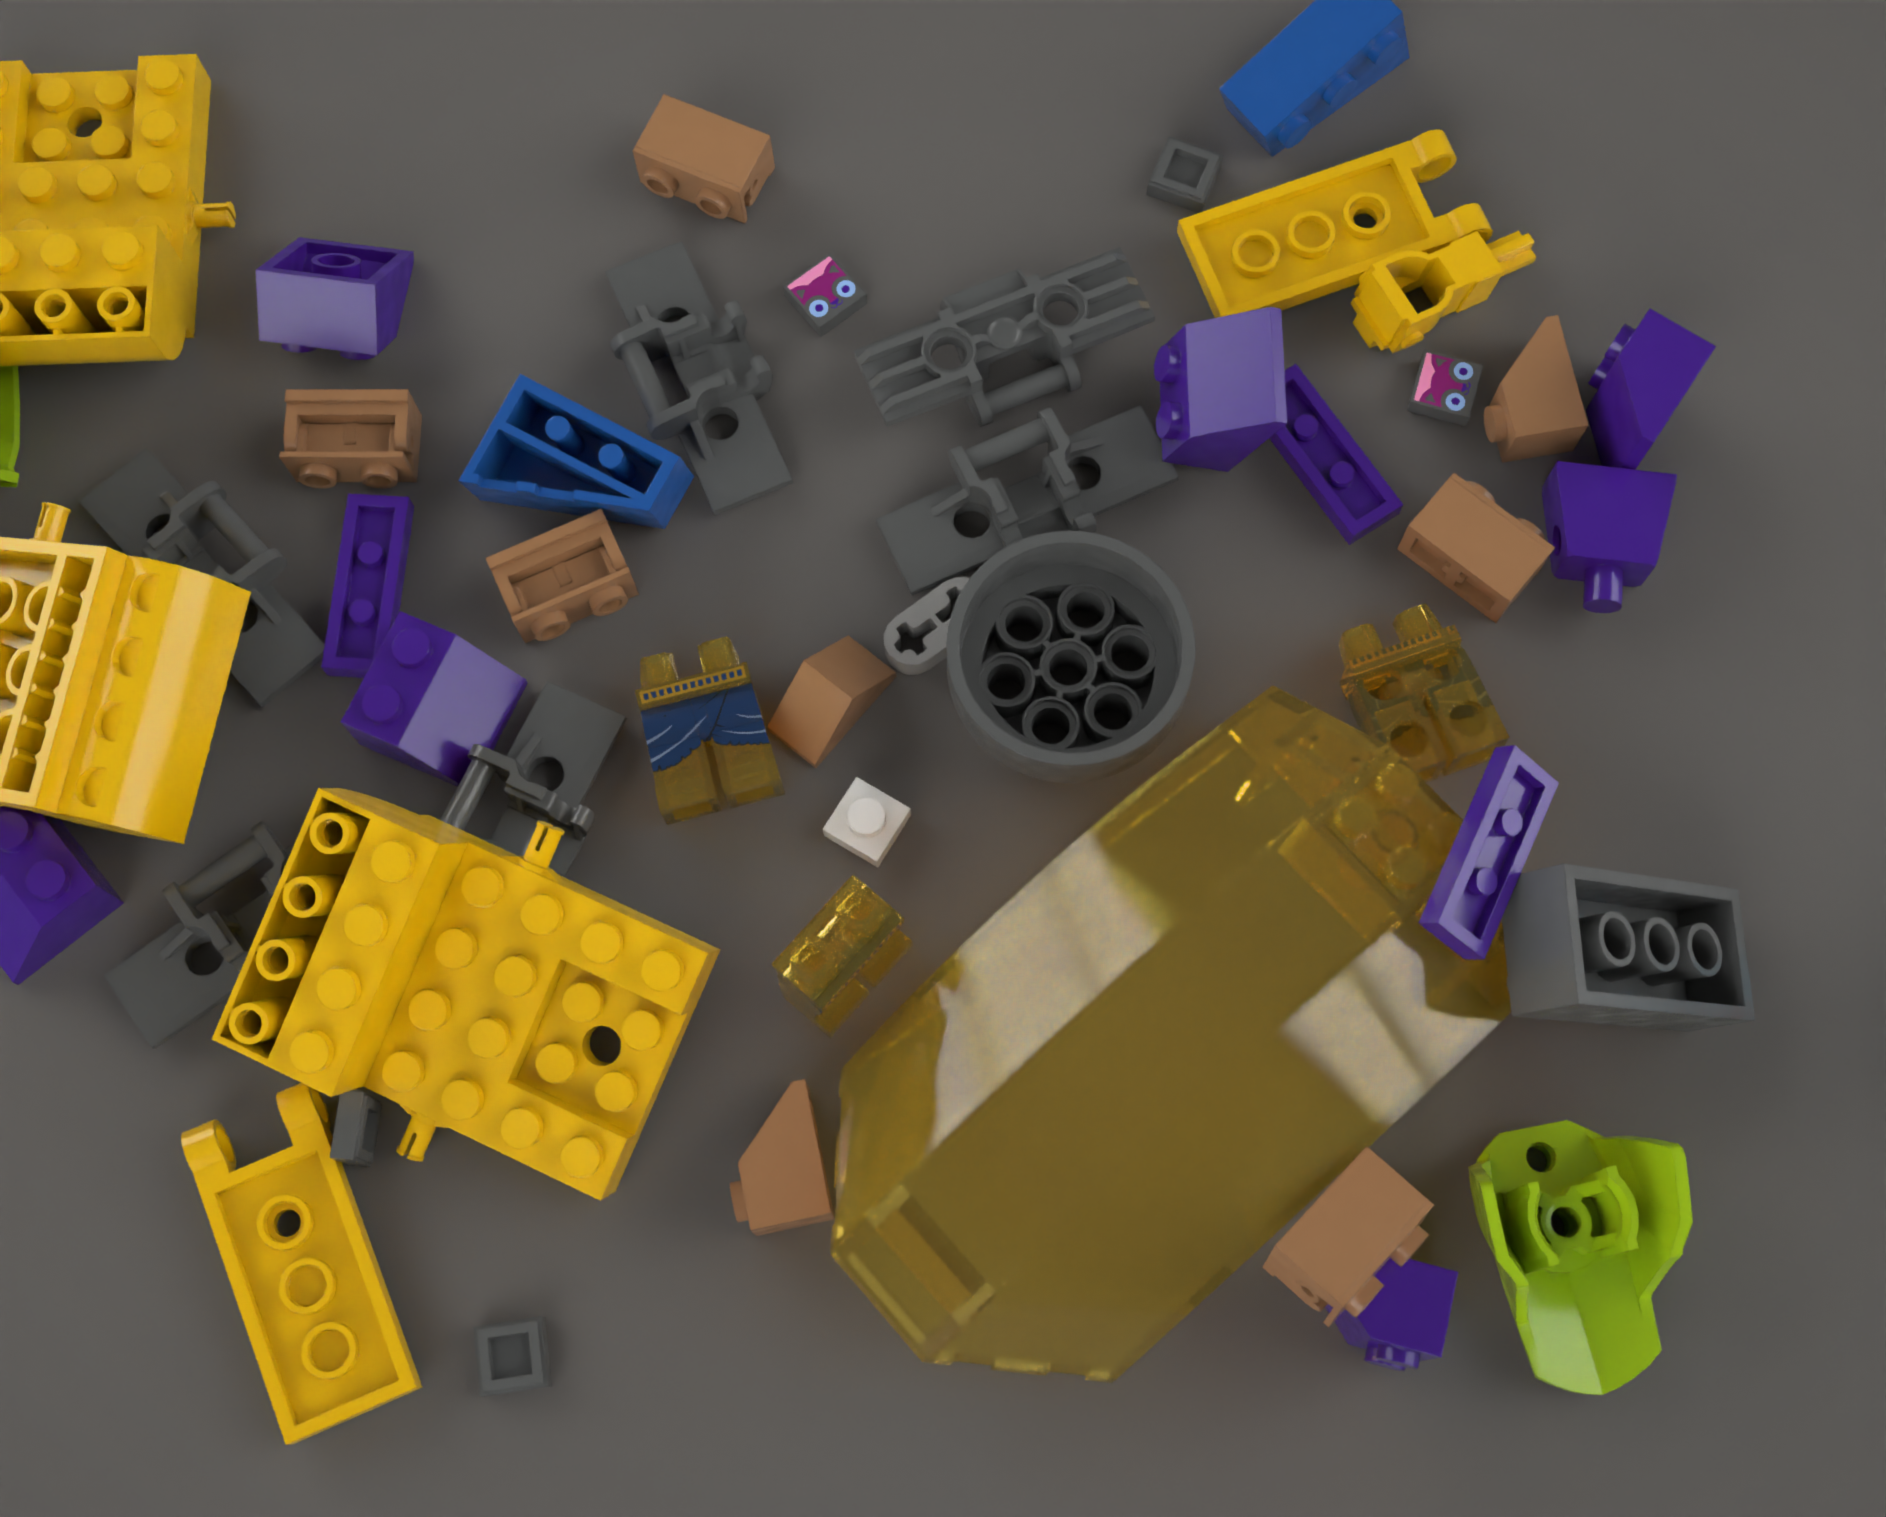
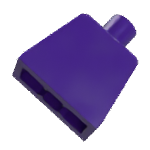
[1542,461,1677,613]

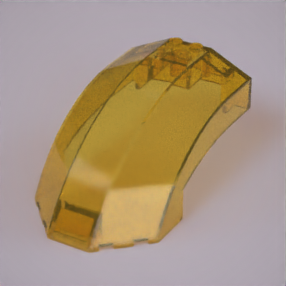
[830,685,1511,1383]

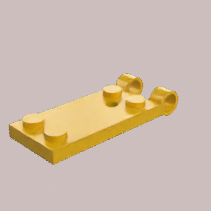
[1177,129,1493,318]
[181,1083,423,1445]

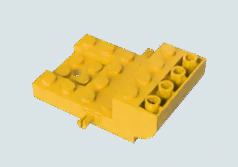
[0,54,236,367]
[0,502,251,844]
[212,788,721,1201]

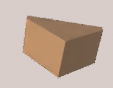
[767,635,896,768]

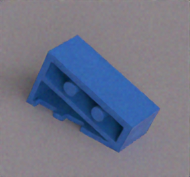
[1219,0,1410,157]
[458,374,695,529]

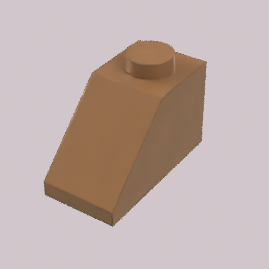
[1484,315,1588,463]
[730,1079,835,1236]

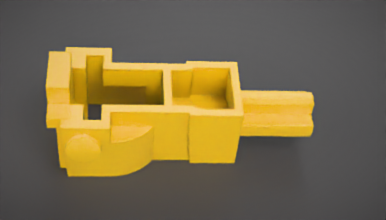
[1350,231,1536,354]

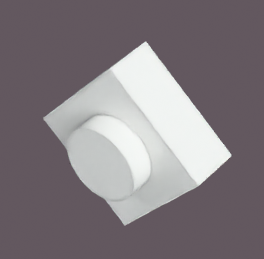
[823,777,911,868]

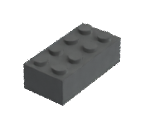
[1501,863,1755,1032]

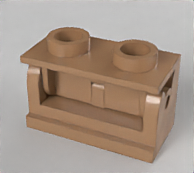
[632,94,775,224]
[279,389,422,488]
[1397,473,1555,623]
[486,509,639,643]
[1263,1146,1434,1327]

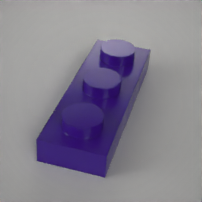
[1269,363,1403,545]
[321,493,415,678]
[1419,745,1559,960]

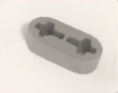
[884,577,970,675]

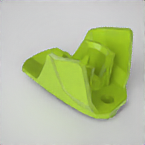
[1468,1120,1693,1395]

